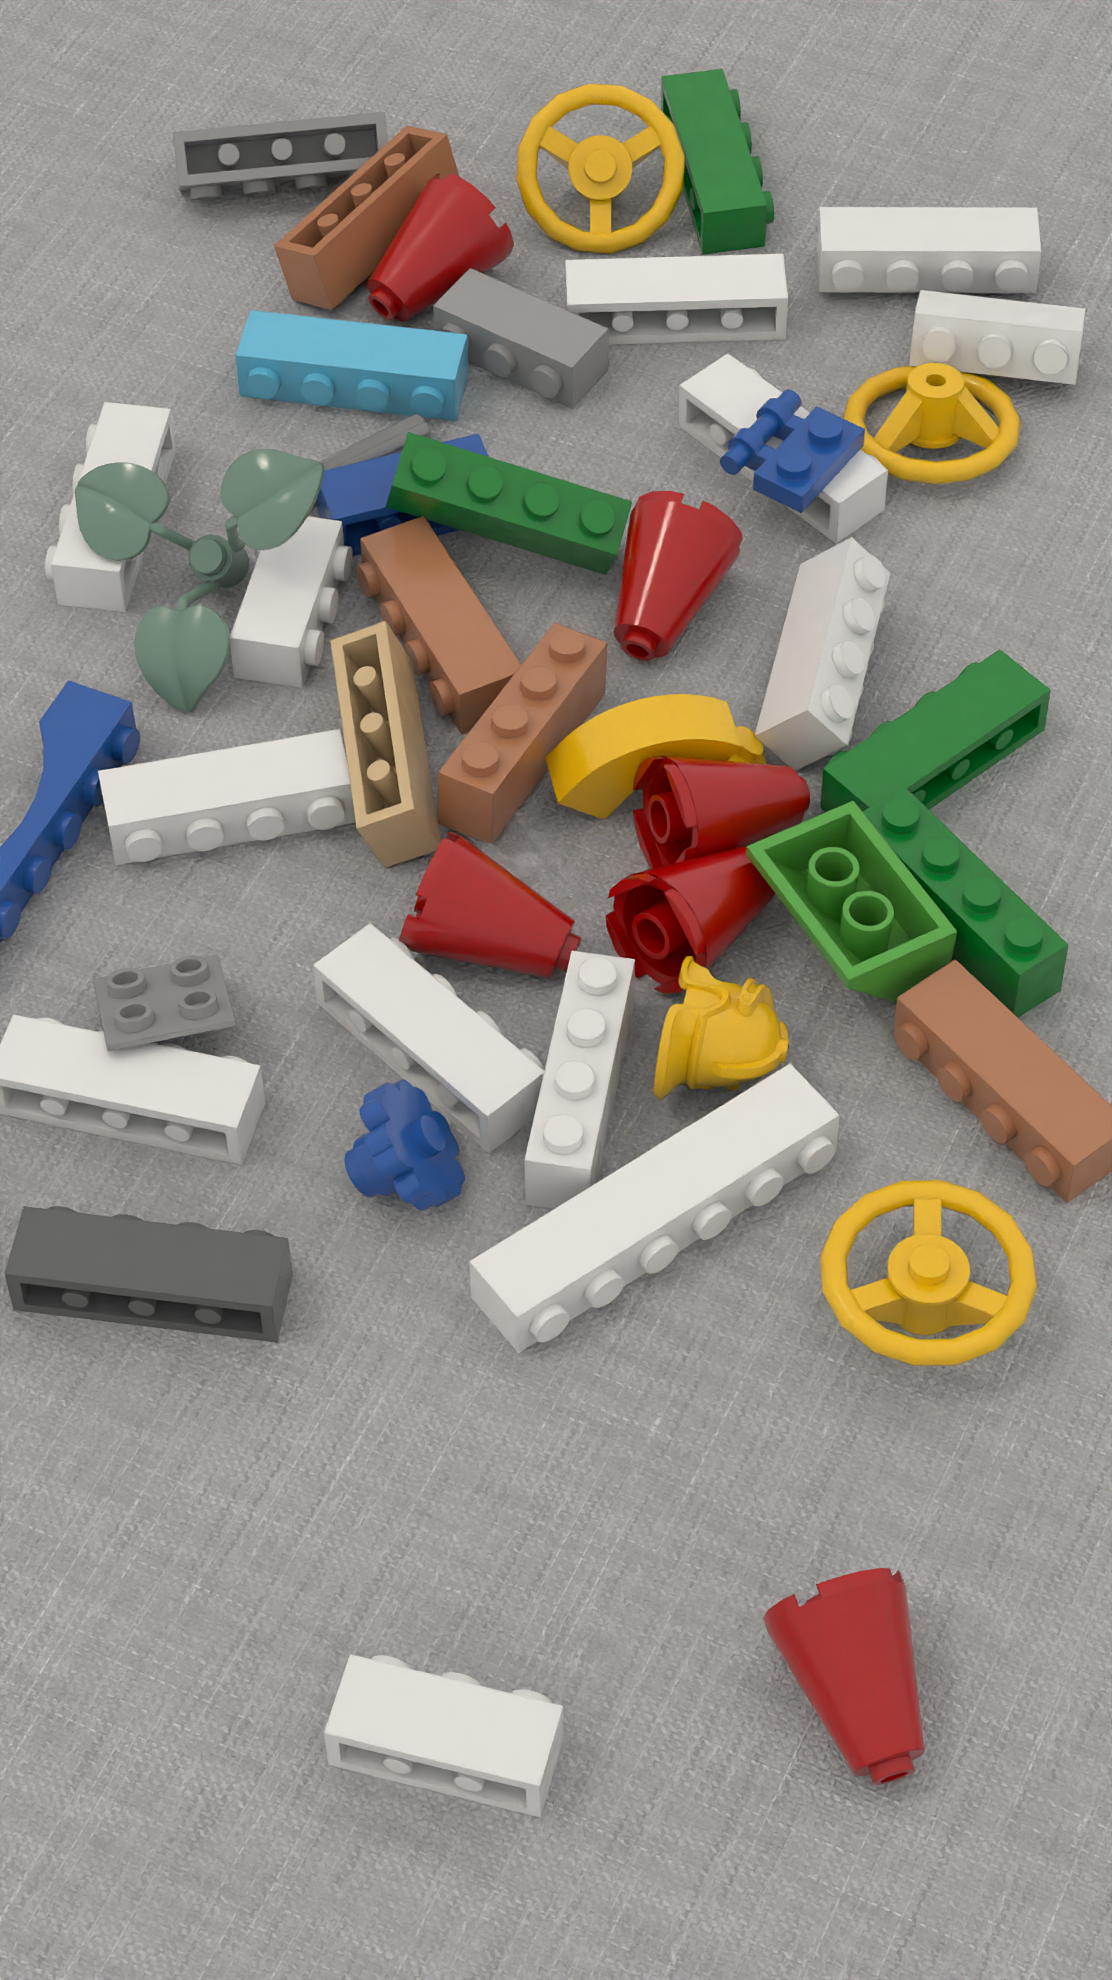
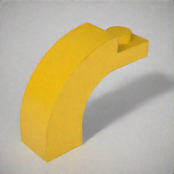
[545,694,766,820]

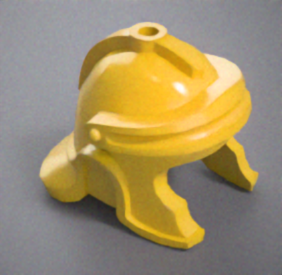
[653,956,790,1101]

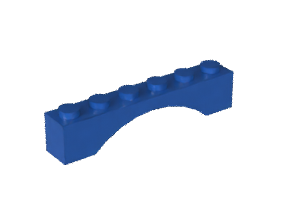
[0,680,140,942]

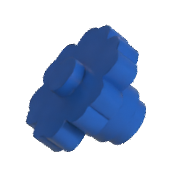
[344,1079,465,1211]

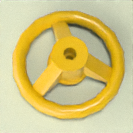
[516,83,685,254]
[843,363,1021,484]
[820,1180,1038,1366]

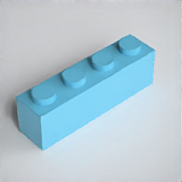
[235,310,469,421]

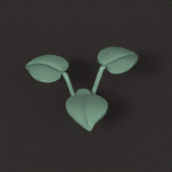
[75,449,325,712]

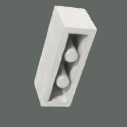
[909,290,1086,385]
[230,516,352,688]
[324,1654,564,1818]

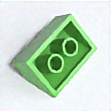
[746,801,957,1002]

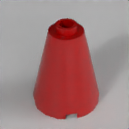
[367,173,514,321]
[613,491,743,661]
[633,756,810,869]
[399,831,582,978]
[606,847,775,993]
[763,1568,925,1785]

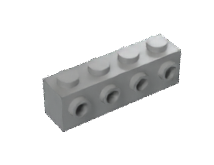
[172,112,388,200]

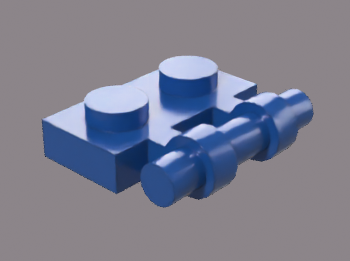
[720,389,865,513]

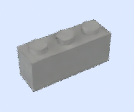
[433,268,608,409]

